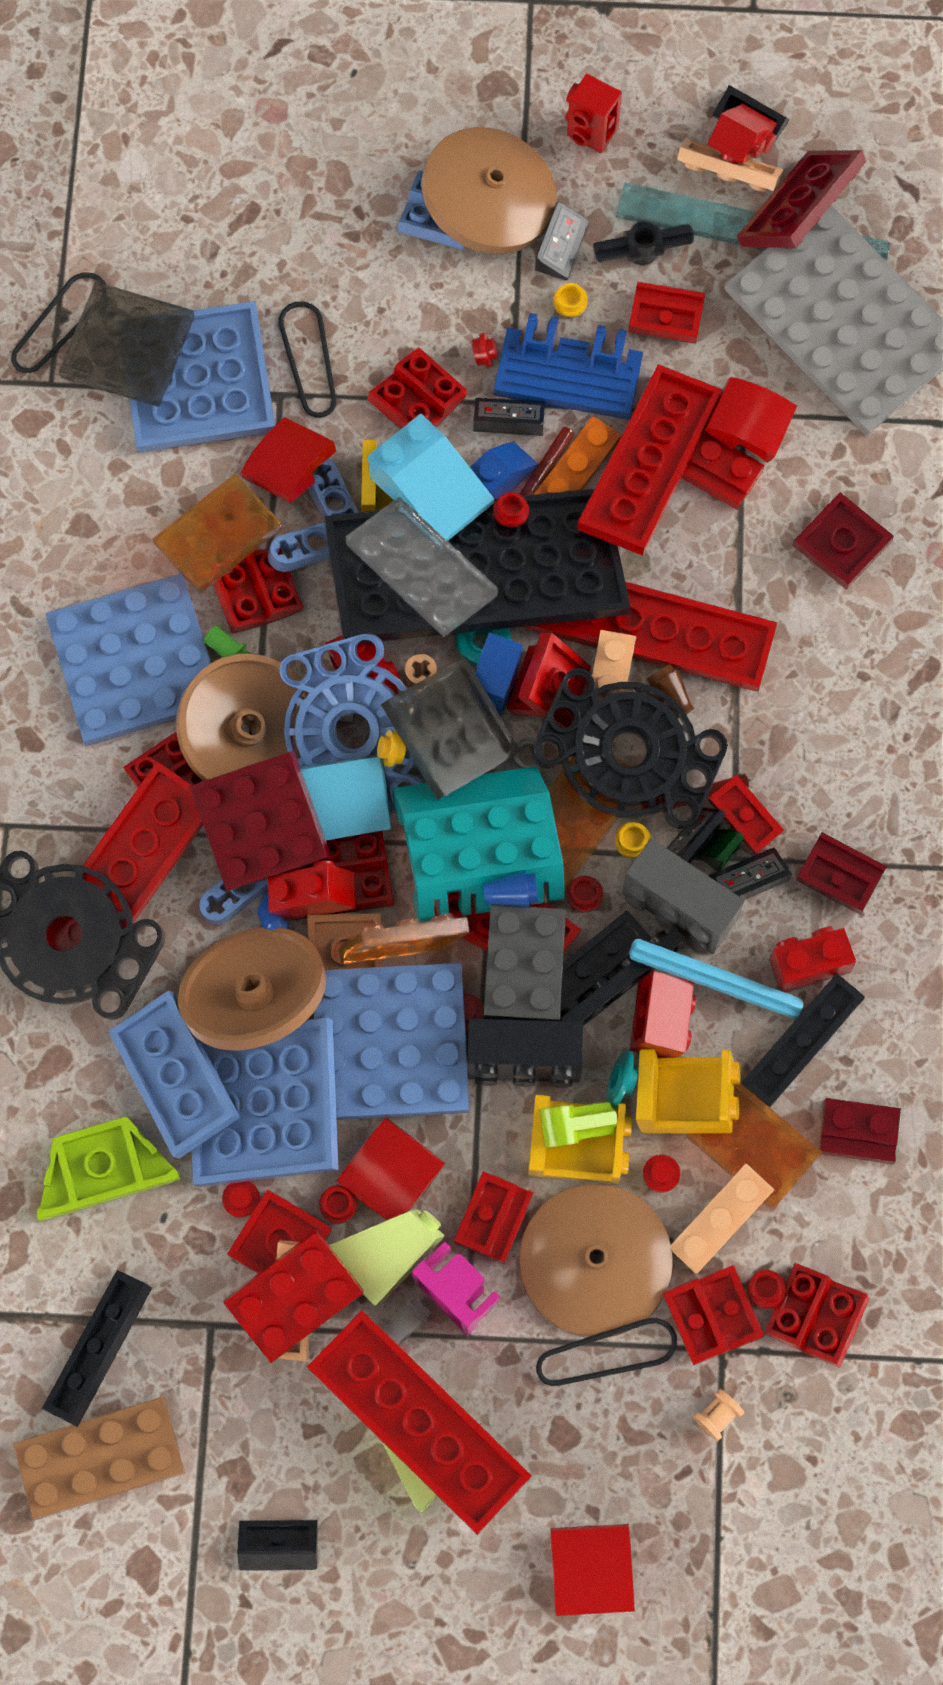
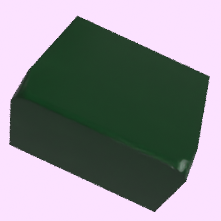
[698,829,744,871]

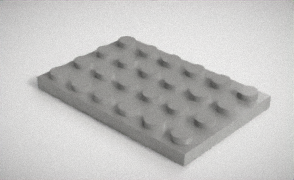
[724,205,943,437]

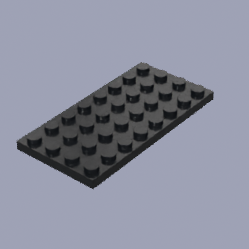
[325,489,631,644]

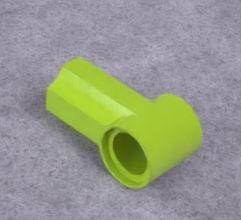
[539,1102,618,1147]

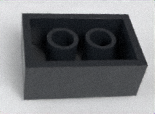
[467,1019,583,1088]

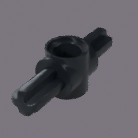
[593,221,694,265]

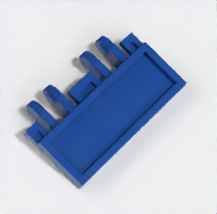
[494,313,643,420]

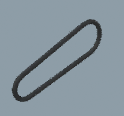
[11,272,108,373]
[279,301,336,418]
[536,1318,677,1386]

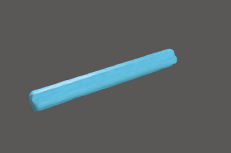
[629,939,804,1019]

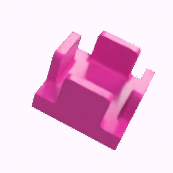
[412,1242,500,1336]

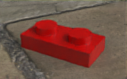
[708,775,784,855]

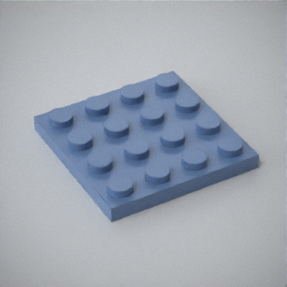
[119,301,275,453]
[45,573,211,747]
[314,963,469,1120]
[192,1017,338,1187]

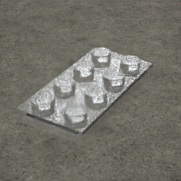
[346,497,498,637]

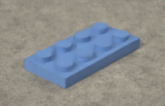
[108,991,240,1159]

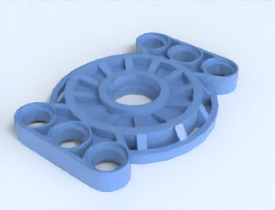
[279,634,422,814]

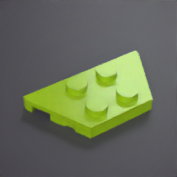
[36,1116,181,1222]

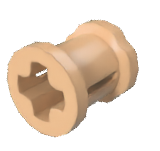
[405,654,437,696]
[693,1389,744,1442]

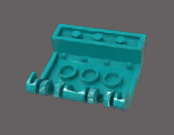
[392,766,564,923]

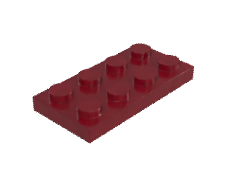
[737,150,867,249]

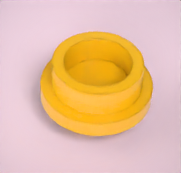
[553,283,588,317]
[377,730,406,767]
[614,822,651,858]

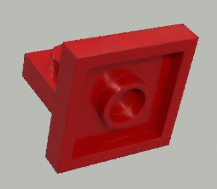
[507,632,592,728]

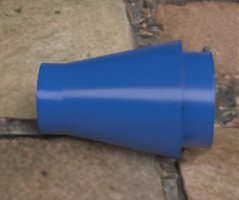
[483,870,539,907]

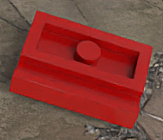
[628,281,705,344]
[681,431,765,510]
[453,1171,534,1265]

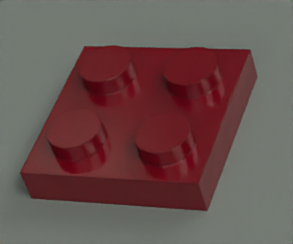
[792,492,894,590]

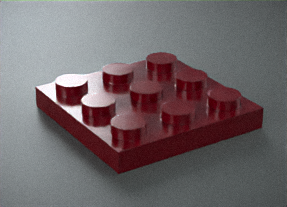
[189,750,331,891]

